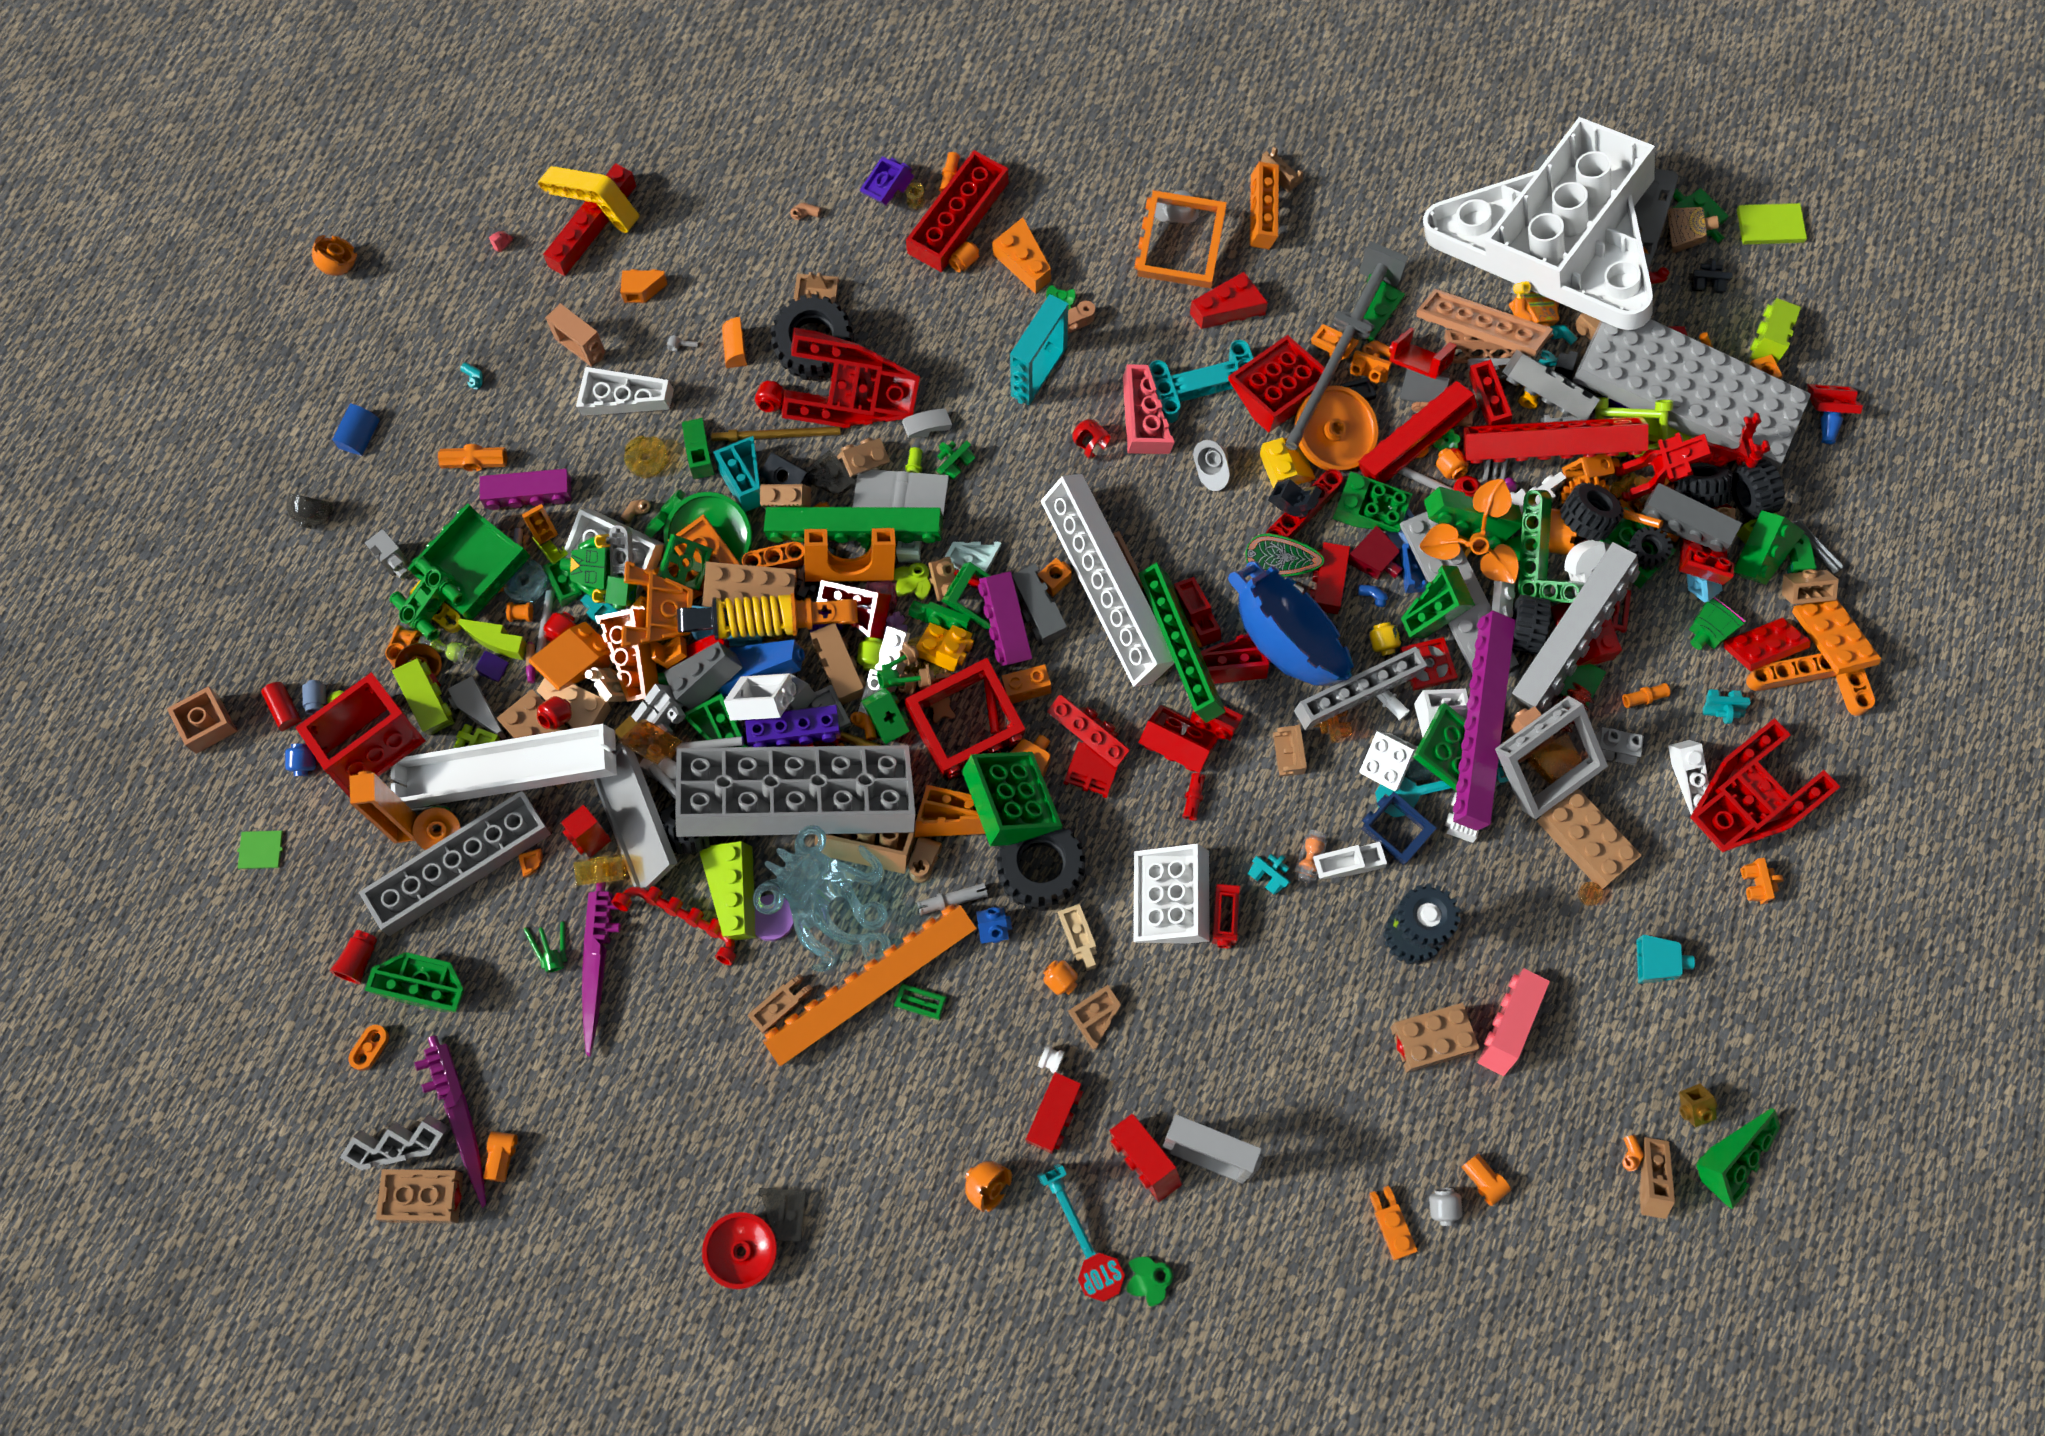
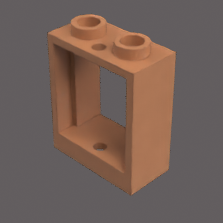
[546,303,606,367]

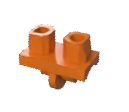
[1350,350,1392,383]
[1740,858,1784,904]

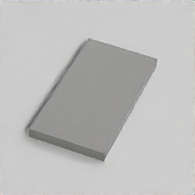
[593,740,677,890]

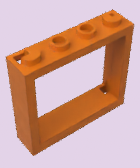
[1134,190,1227,288]

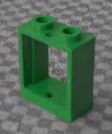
[941,562,991,629]

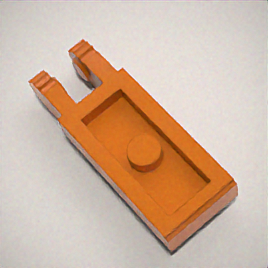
[1369,1186,1418,1261]

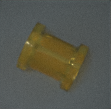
[906,183,925,209]

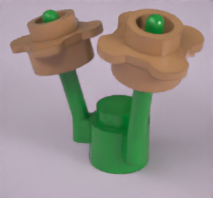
[877,642,936,695]

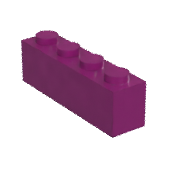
[480,468,572,510]
[978,571,1032,666]

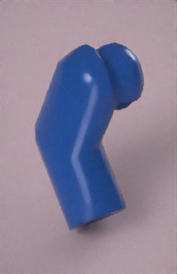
[1358,584,1388,607]

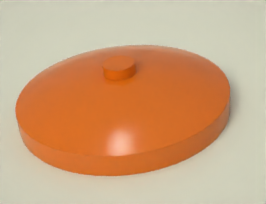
[1295,386,1378,472]

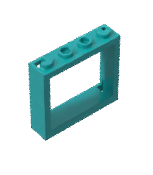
[1010,294,1069,405]

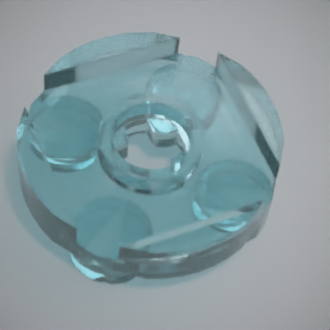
[503,559,549,603]

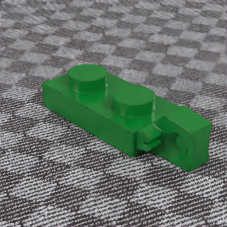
[908,600,970,631]

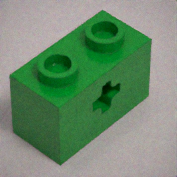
[861,688,909,744]

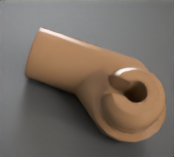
[620,499,651,524]

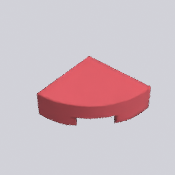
[489,231,513,252]

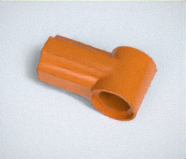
[483,1131,518,1182]
[1462,1153,1511,1206]

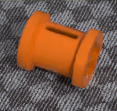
[506,602,533,622]

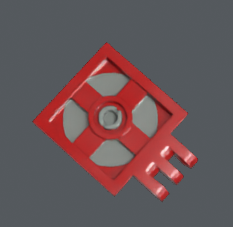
[1400,637,1458,691]

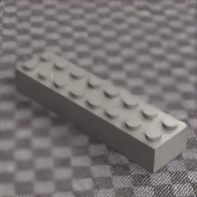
[1512,542,1640,715]
[359,791,552,936]

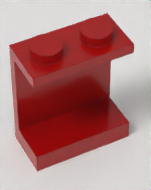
[1389,327,1457,379]

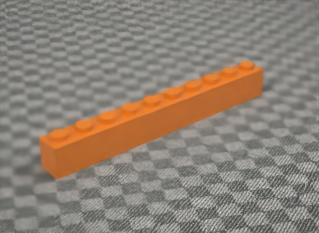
[762,904,976,1066]

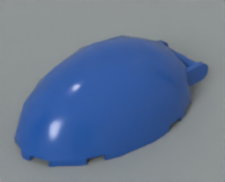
[1228,561,1354,686]

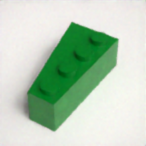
[1424,486,1522,550]

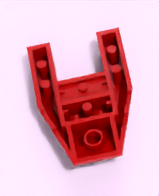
[781,328,920,428]
[1690,718,1840,853]

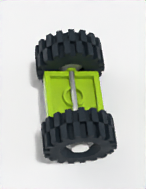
[1383,884,1461,965]

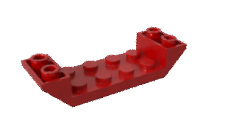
[1679,504,1734,585]

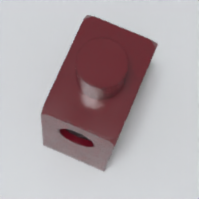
[1348,526,1403,580]

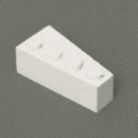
[576,367,674,416]

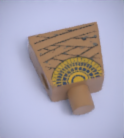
[1668,207,1719,253]

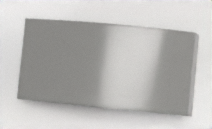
[902,408,952,438]

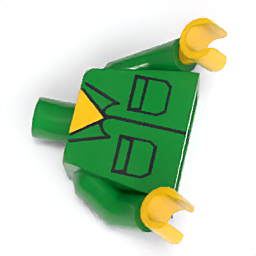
[560,534,611,603]

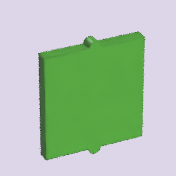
[237,831,283,869]

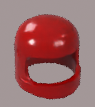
[1072,419,1111,460]

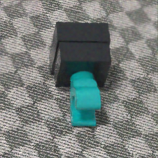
[1539,350,1578,379]

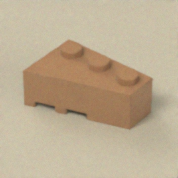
[810,623,866,705]

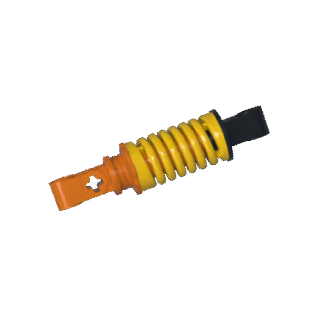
[677,593,858,640]

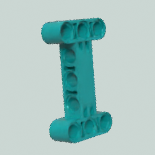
[1149,340,1253,423]

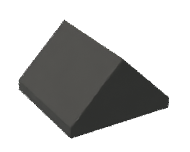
[1399,368,1450,402]

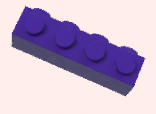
[745,705,841,747]

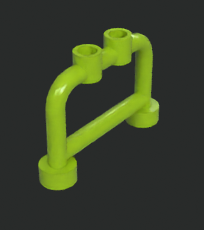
[1594,397,1674,458]

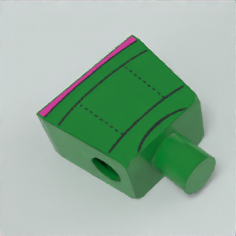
[1689,597,1746,650]

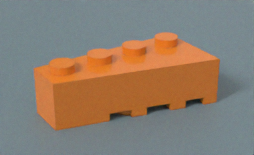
[595,609,659,702]

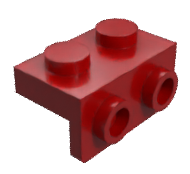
[1190,706,1243,741]

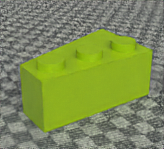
[1749,298,1801,364]
[392,659,455,735]

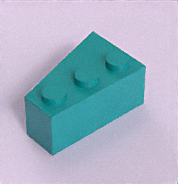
[713,436,761,512]

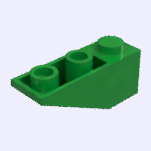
[682,418,715,480]

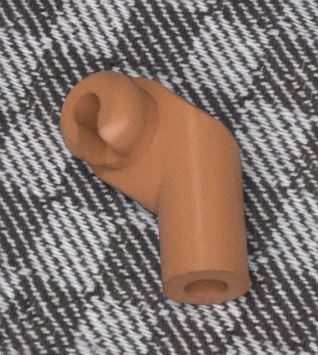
[790,203,821,220]

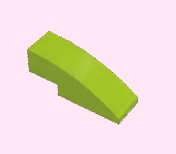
[458,619,527,660]

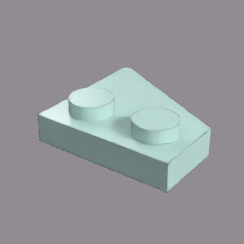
[945,542,1001,573]

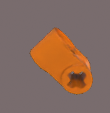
[385,625,422,668]

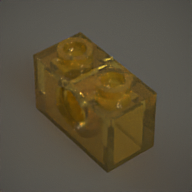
[573,854,626,886]

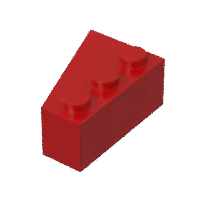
[817,580,891,639]

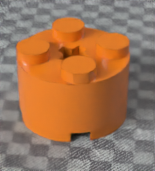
[1549,508,1577,555]

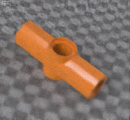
[438,444,507,471]

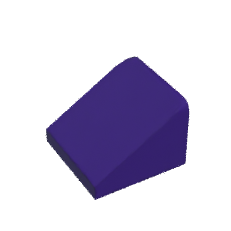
[475,650,509,683]

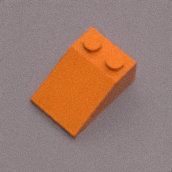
[528,622,611,691]

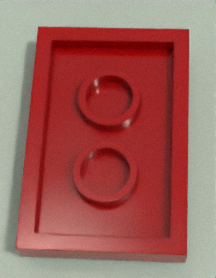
[1724,617,1810,672]

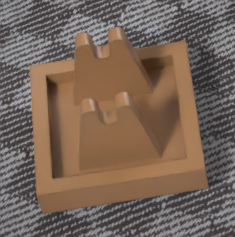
[794,272,839,304]

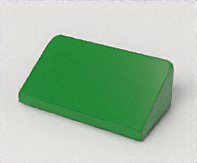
[543,560,582,607]

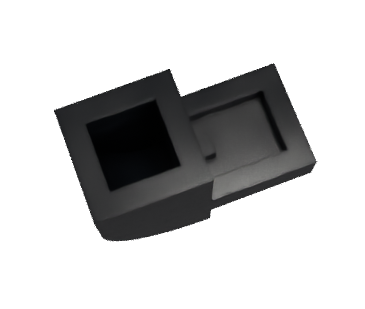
[1268,479,1322,517]

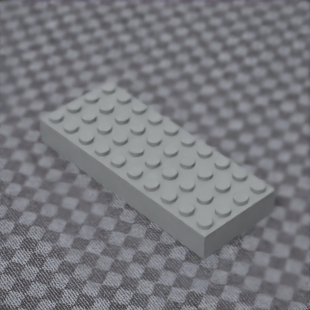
[1572,319,1811,469]
[676,745,915,837]

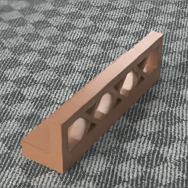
[1444,330,1531,363]

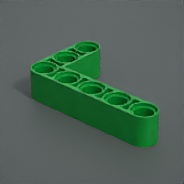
[1518,490,1585,603]

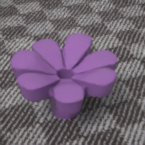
[884,611,907,632]

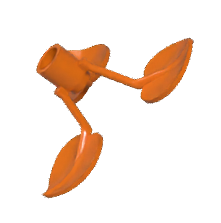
[1419,479,1518,584]

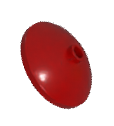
[702,1212,777,1289]

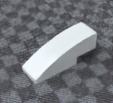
[1313,842,1387,879]

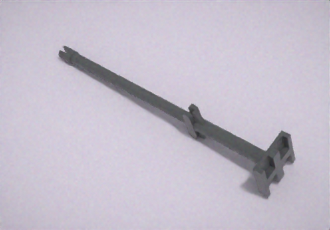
[1285,241,1409,450]

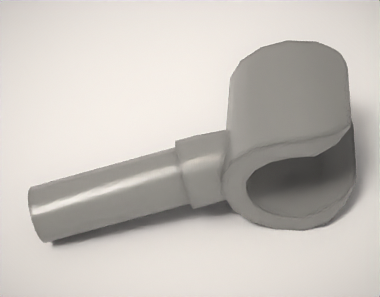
[667,335,698,351]

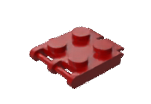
[1064,742,1118,798]

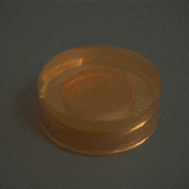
[1578,882,1603,906]

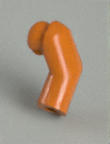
[1622,1134,1643,1171]

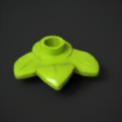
[894,563,931,600]

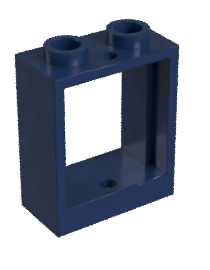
[1361,792,1437,865]

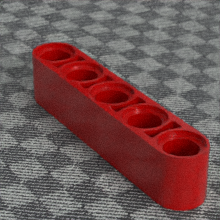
[1266,469,1343,538]

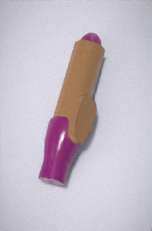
[526,641,538,683]

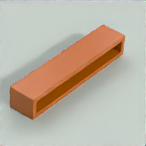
[350,771,417,843]

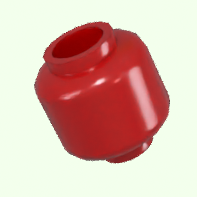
[755,381,784,413]
[1452,476,1481,497]
[543,612,576,642]
[537,696,572,730]

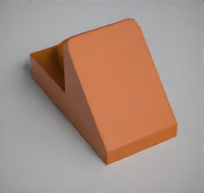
[1311,324,1359,360]

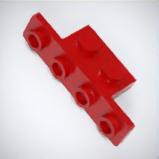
[1047,695,1130,767]

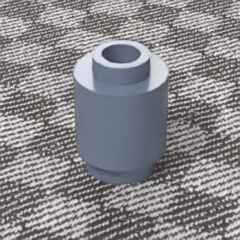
[302,680,327,715]

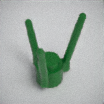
[524,921,567,973]

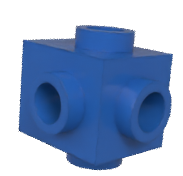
[976,907,1012,944]

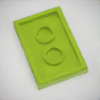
[1736,203,1807,245]

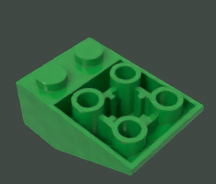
[1332,472,1412,533]

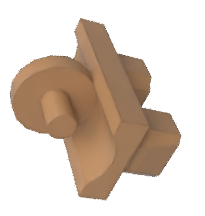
[928,557,955,601]

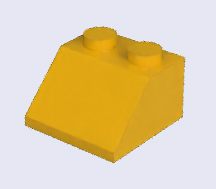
[1260,437,1315,489]

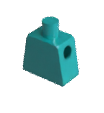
[1636,935,1695,984]

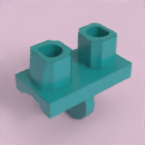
[1703,689,1751,724]
[1248,854,1291,895]

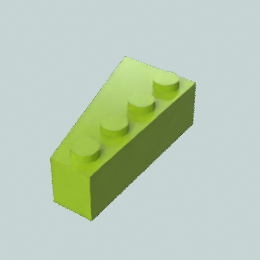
[699,841,756,940]

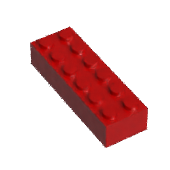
[906,150,1009,273]

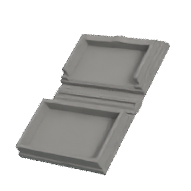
[852,470,949,516]

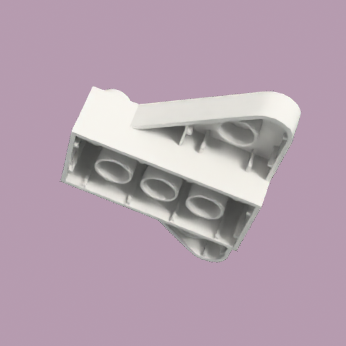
[1423,117,1655,330]

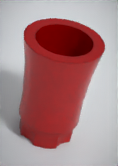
[329,930,377,985]

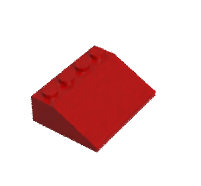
[1228,335,1332,433]

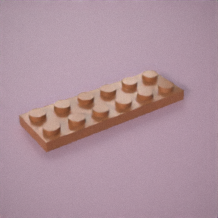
[1416,289,1553,358]

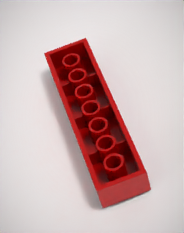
[1464,417,1648,463]

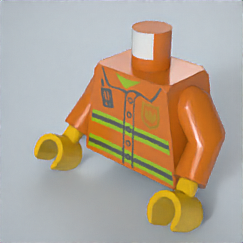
[1509,281,1560,339]

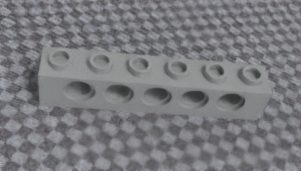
[1294,647,1427,730]

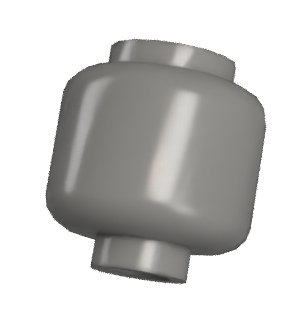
[1429,1188,1463,1226]

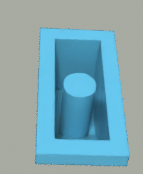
[1687,574,1722,602]

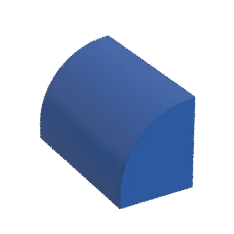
[332,403,380,456]

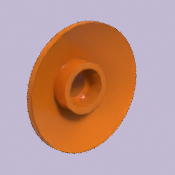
[413,807,461,850]

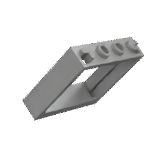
[1495,696,1608,819]
[1161,1114,1263,1184]

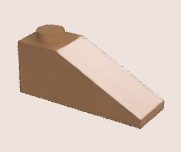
[1640,1137,1675,1219]

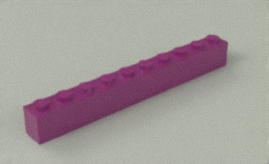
[1453,611,1515,831]

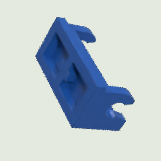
[1399,543,1427,593]

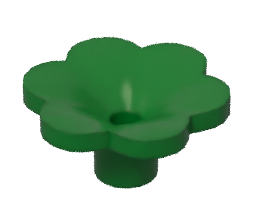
[1433,428,1460,452]

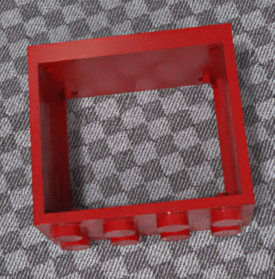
[905,658,1026,779]
[295,672,426,798]

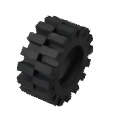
[1627,526,1673,570]

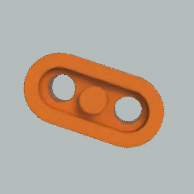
[349,1025,389,1071]

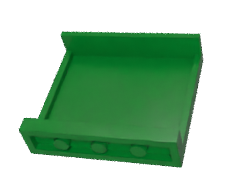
[407,503,531,620]

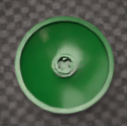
[664,492,753,565]

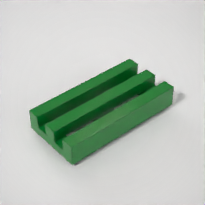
[894,983,947,1020]

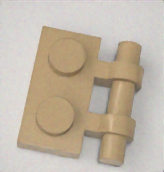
[585,668,626,702]

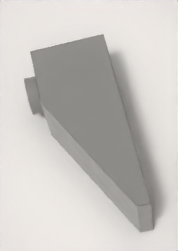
[448,676,507,740]

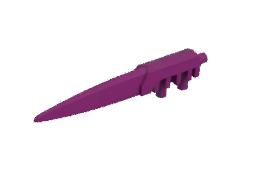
[582,881,621,1057]
[414,1035,486,1208]

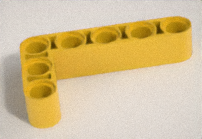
[538,166,639,233]

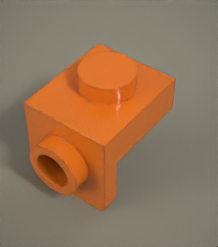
[650,636,687,669]

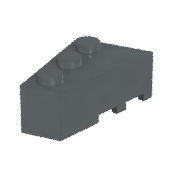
[1012,563,1067,646]
[664,642,743,710]

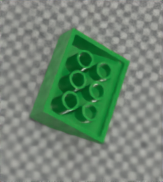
[962,752,1062,846]

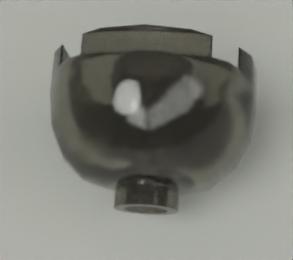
[286,493,333,529]

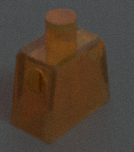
[1527,733,1582,785]

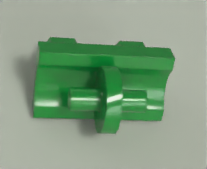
[936,440,975,480]

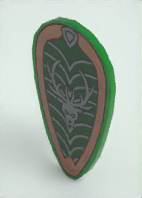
[1245,533,1324,576]

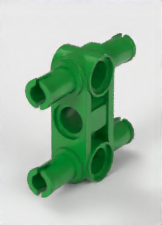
[389,556,465,641]

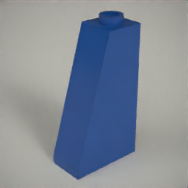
[718,640,805,697]

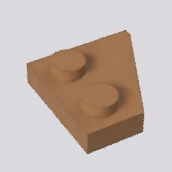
[1068,985,1121,1050]

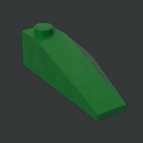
[1696,1108,1780,1209]

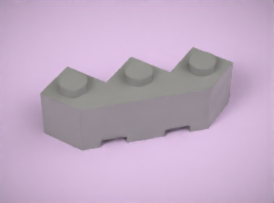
[340,1114,449,1170]

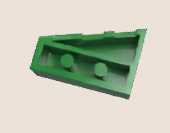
[1734,510,1805,585]
[1401,565,1475,638]
[684,694,749,748]

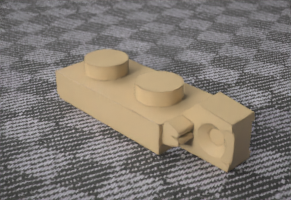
[1058,904,1097,971]

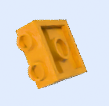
[916,622,974,672]

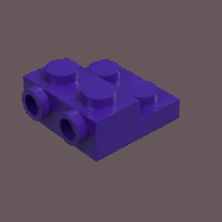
[859,156,914,206]

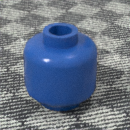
[285,743,316,776]

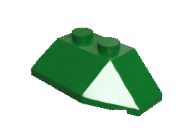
[365,952,464,1013]

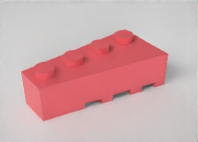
[1123,364,1175,454]
[1477,968,1550,1076]

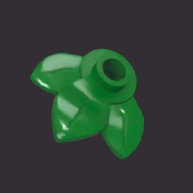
[1126,1257,1173,1307]

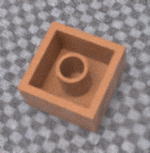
[167,686,237,754]

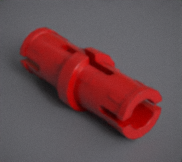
[1182,773,1206,821]

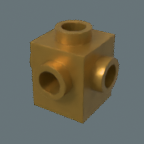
[1679,1083,1717,1128]

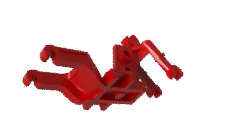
[1614,413,1771,501]

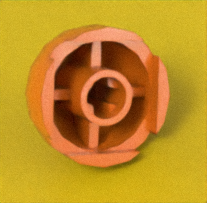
[312,235,357,276]
[965,1161,1012,1212]

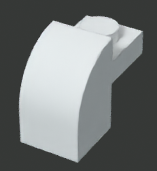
[1565,540,1606,583]

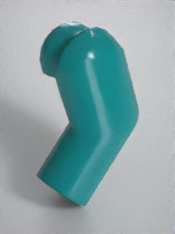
[460,362,483,389]

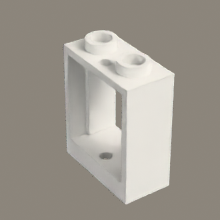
[724,673,796,720]

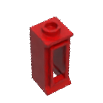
[1212,884,1240,949]

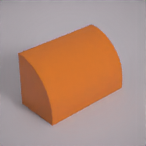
[722,317,747,368]

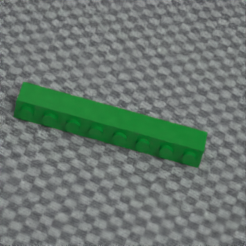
[764,507,943,543]
[1138,562,1226,723]

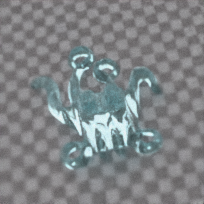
[753,825,891,972]

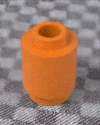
[948,242,979,272]

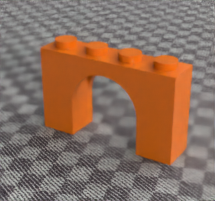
[804,528,896,582]

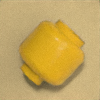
[1369,622,1401,656]

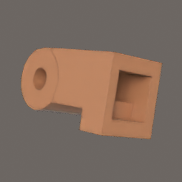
[1068,301,1095,334]

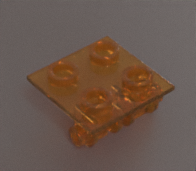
[618,719,682,765]

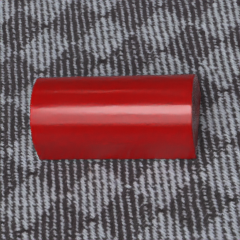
[261,682,302,732]

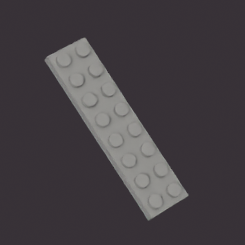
[1400,512,1519,673]

